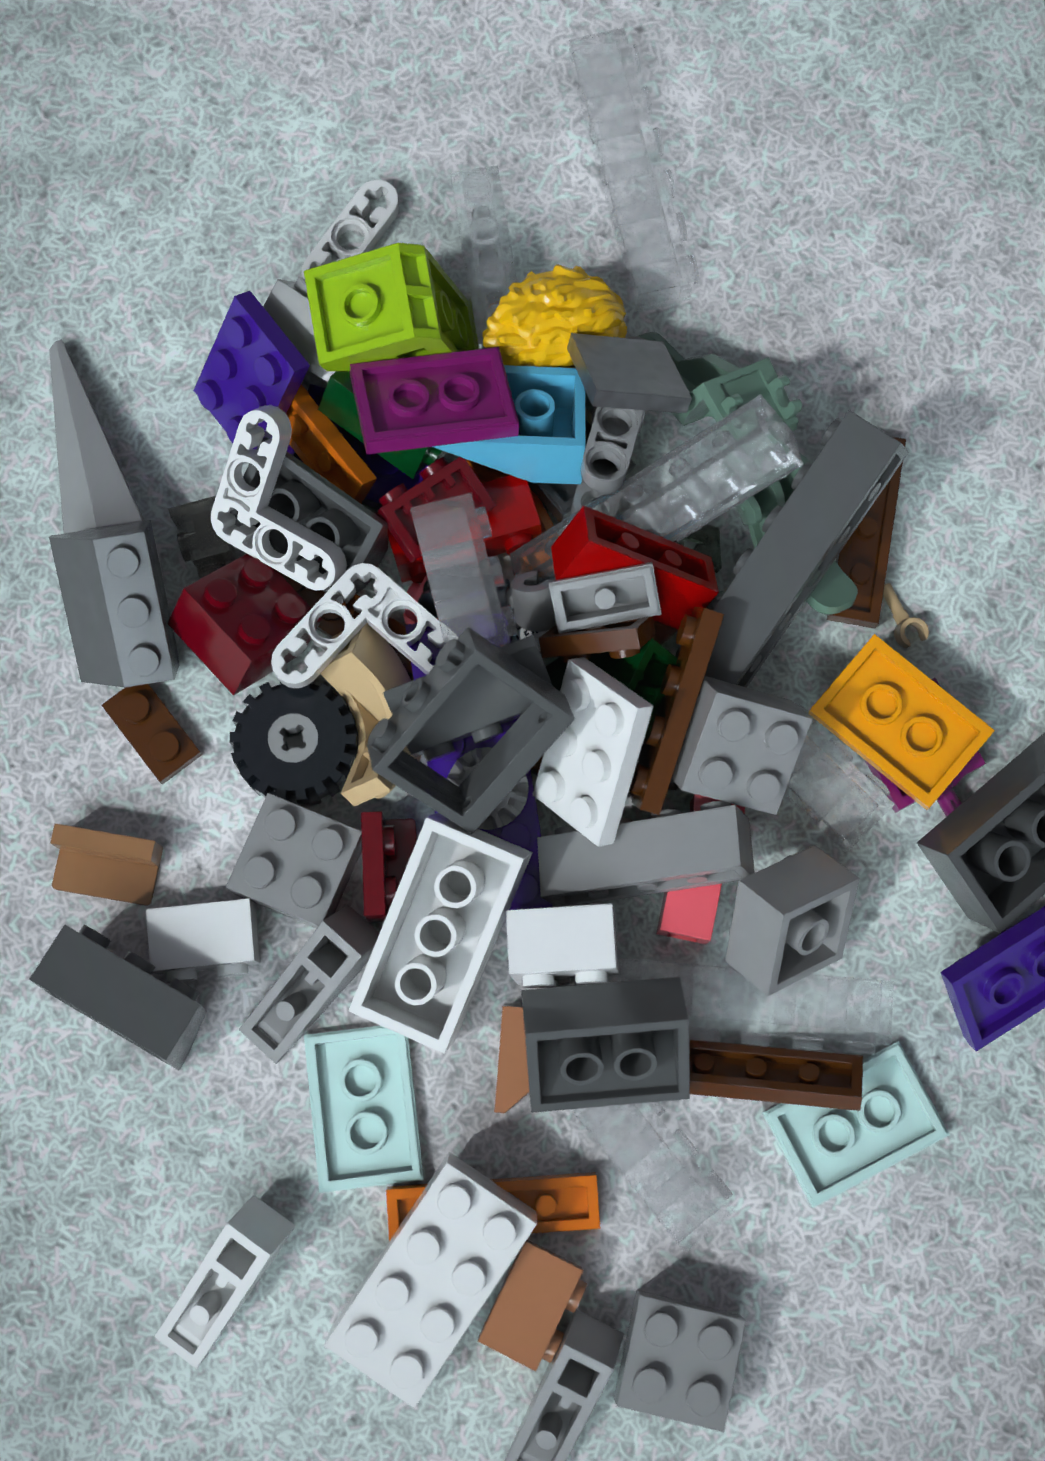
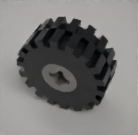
[229,682,358,806]

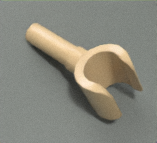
[883,583,929,648]

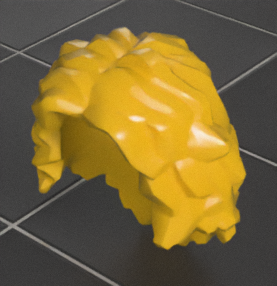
[482,264,627,368]

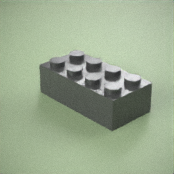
[917,732,1045,933]

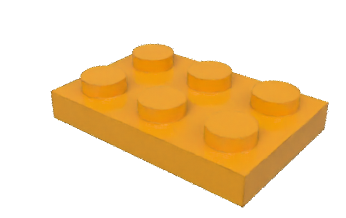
[808,634,995,810]

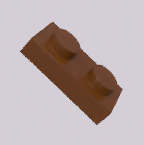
[538,616,656,663]
[101,684,203,785]

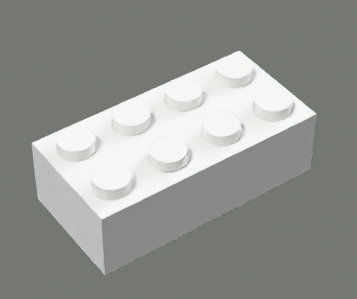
[348,812,533,1053]
[324,1152,537,1408]

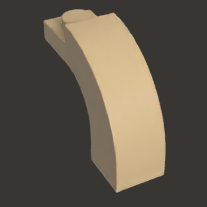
[320,623,421,806]

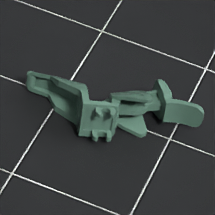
[636,332,858,615]

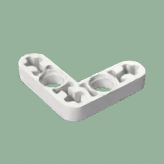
[302,180,399,279]
[211,405,347,591]
[271,563,458,688]

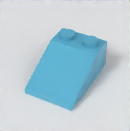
[432,365,585,484]

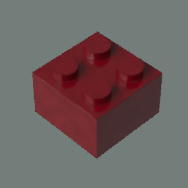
[167,554,322,696]

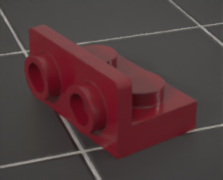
[376,457,497,563]
[361,811,417,922]

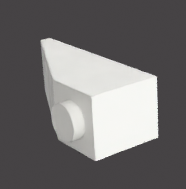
[155,1195,296,1369]

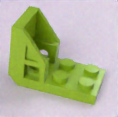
[304,243,477,371]

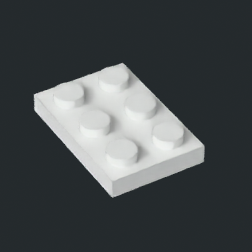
[533,657,653,847]

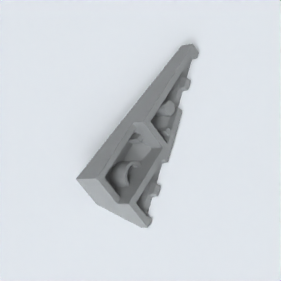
[49,339,144,533]

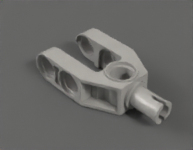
[571,336,646,518]

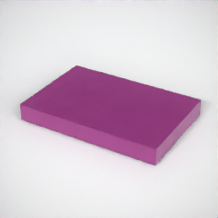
[350,347,519,454]

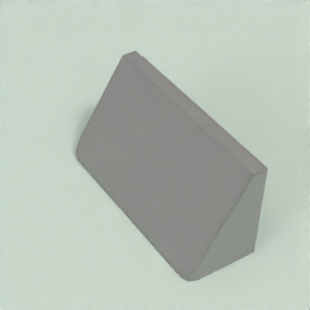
[549,562,661,634]

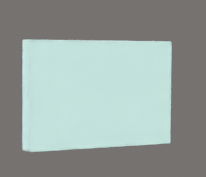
[304,1025,424,1193]
[762,1041,950,1208]

